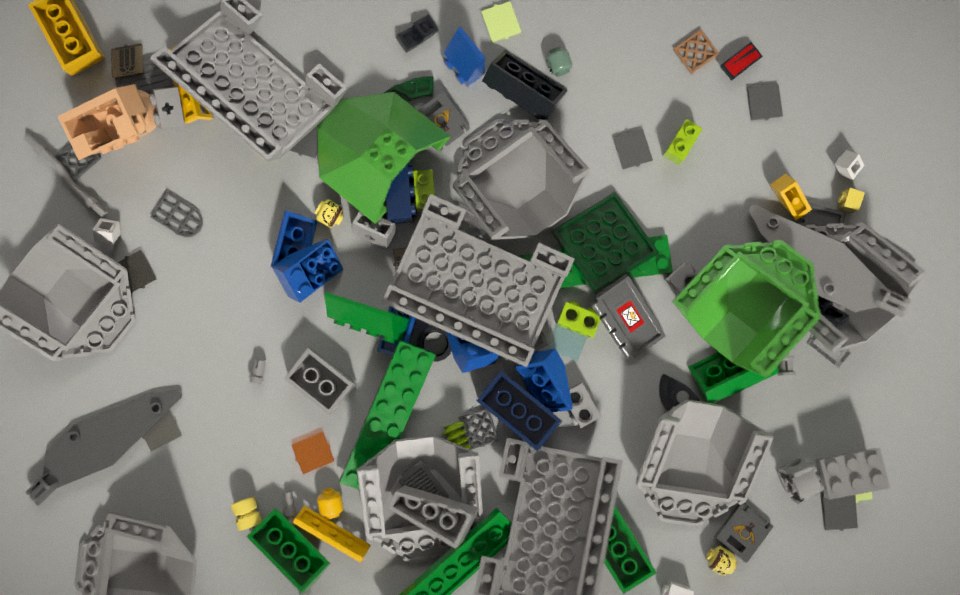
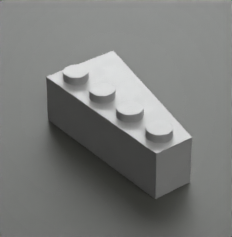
[388,485,480,549]

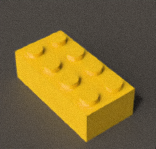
[28,0,106,76]

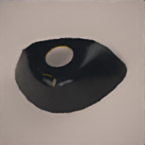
[659,374,700,411]

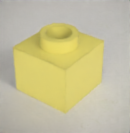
[838,188,865,213]

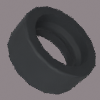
[417,325,452,362]

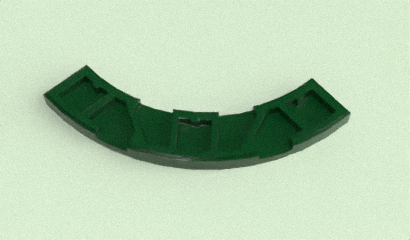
[384,76,434,102]

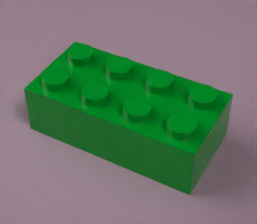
[604,506,657,594]

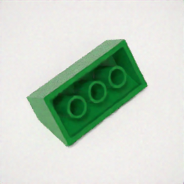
[324,292,409,343]
[688,352,779,404]
[246,508,331,594]

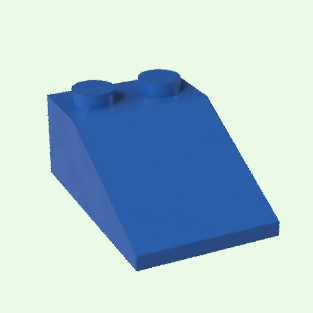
[443,27,485,87]
[515,348,573,412]

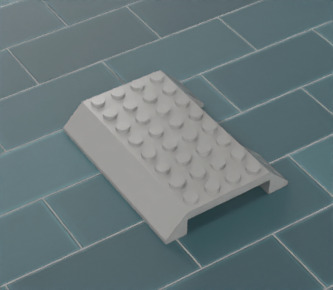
[150,0,348,162]
[381,194,574,367]
[474,438,623,595]

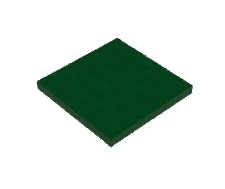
[551,192,659,294]

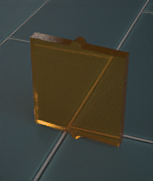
[291,432,334,474]

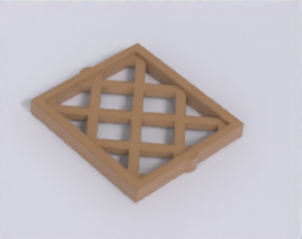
[673,29,719,74]

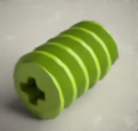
[440,422,471,449]

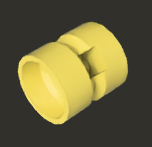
[230,496,262,531]

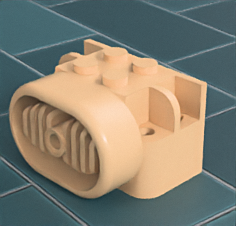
[57,84,157,160]

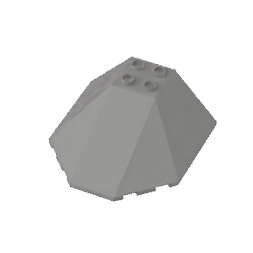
[453,119,590,239]
[805,222,925,352]
[0,223,135,361]
[636,399,774,527]
[357,435,483,563]
[74,512,197,595]

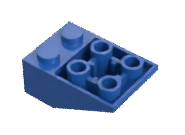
[272,239,343,303]
[446,332,499,373]

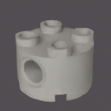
[778,458,825,504]

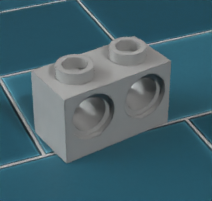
[569,382,601,428]

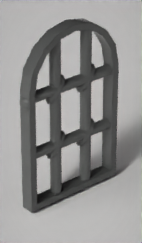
[150,192,203,237]

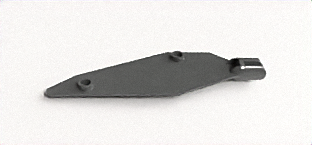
[25,390,182,506]

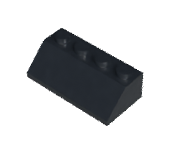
[482,50,568,120]

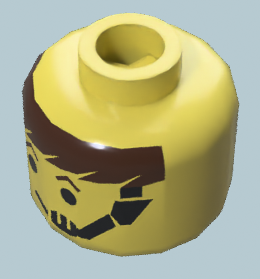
[314,199,344,228]
[706,546,737,576]

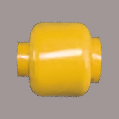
[317,488,344,519]

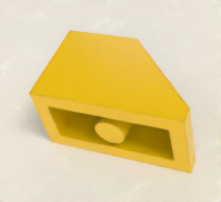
[770,173,812,220]

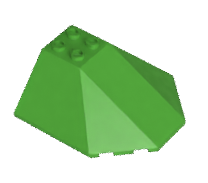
[317,92,451,224]
[672,240,820,378]

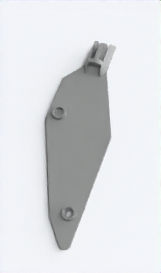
[749,205,911,317]

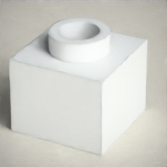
[835,150,865,180]
[93,218,121,245]

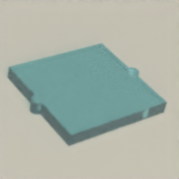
[549,326,587,361]

